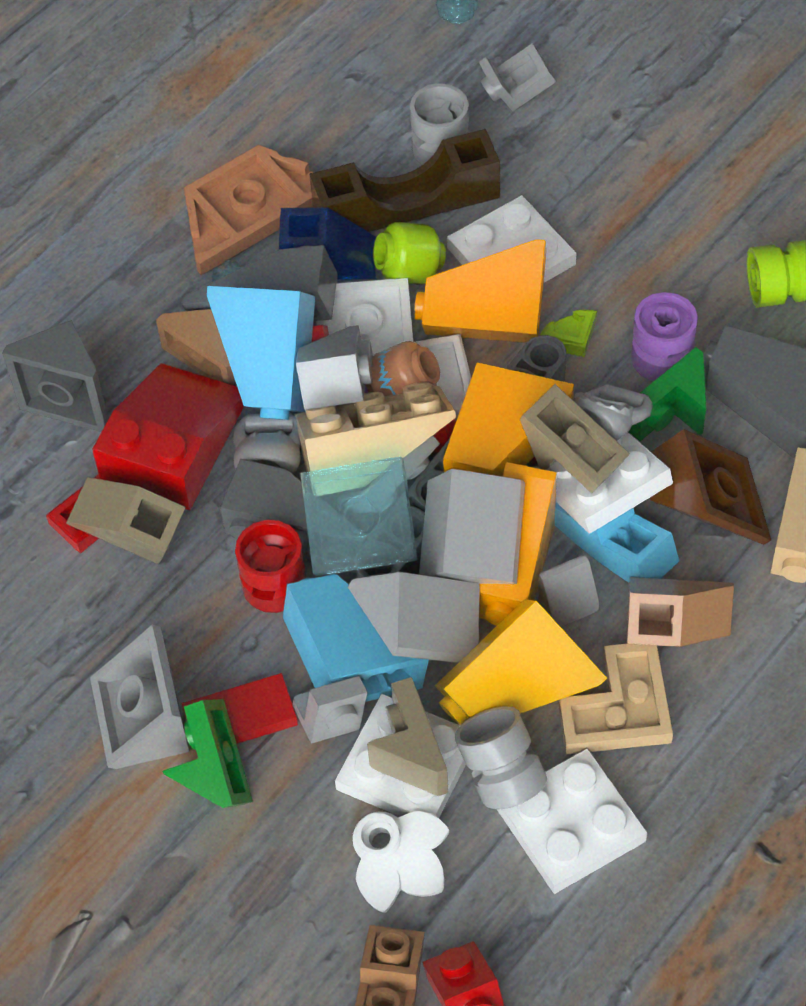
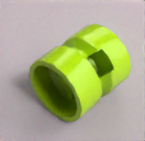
[746,240,806,308]

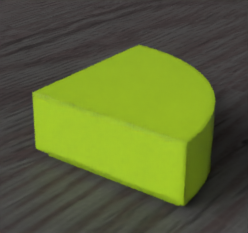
[540,310,597,357]

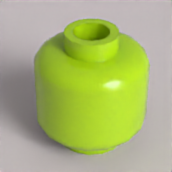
[373,222,446,285]

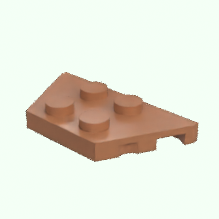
[184,145,314,276]

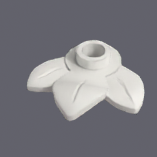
[353,810,450,913]

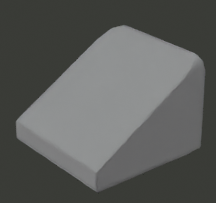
[539,555,599,627]

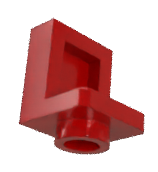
[422,941,504,1006]

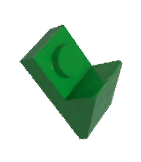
[628,347,706,442]
[163,699,253,808]

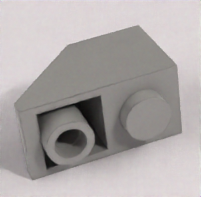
[296,325,373,410]

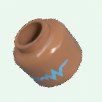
[366,341,440,396]

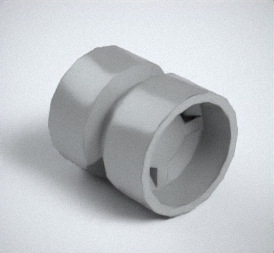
[410,83,469,165]
[455,706,547,809]

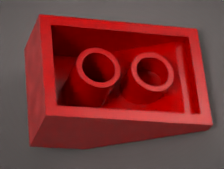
[92,363,244,511]

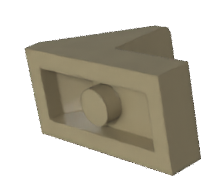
[520,384,630,493]
[367,677,448,796]

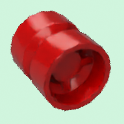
[235,520,307,613]

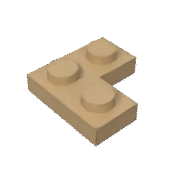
[559,644,673,754]

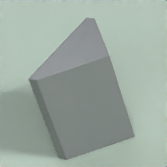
[419,469,525,584]
[348,572,480,663]
[90,624,189,769]

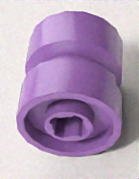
[631,292,698,381]

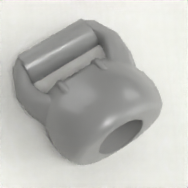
[573,384,653,441]
[233,413,301,475]

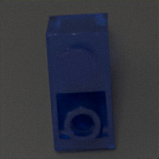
[279,207,376,279]

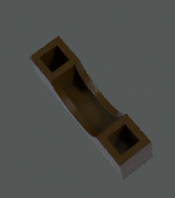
[309,129,500,243]

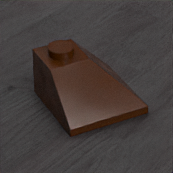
[650,429,771,545]

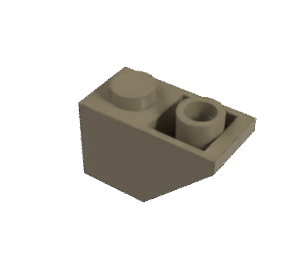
[66,477,185,564]

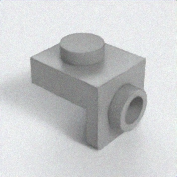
[479,43,557,112]
[292,676,368,744]

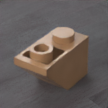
[627,577,734,647]

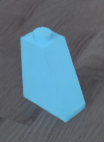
[207,286,315,420]
[283,574,429,702]

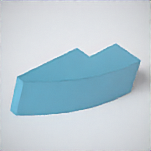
[555,503,679,582]

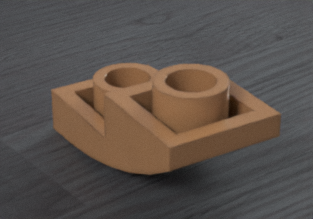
[355,925,425,1006]

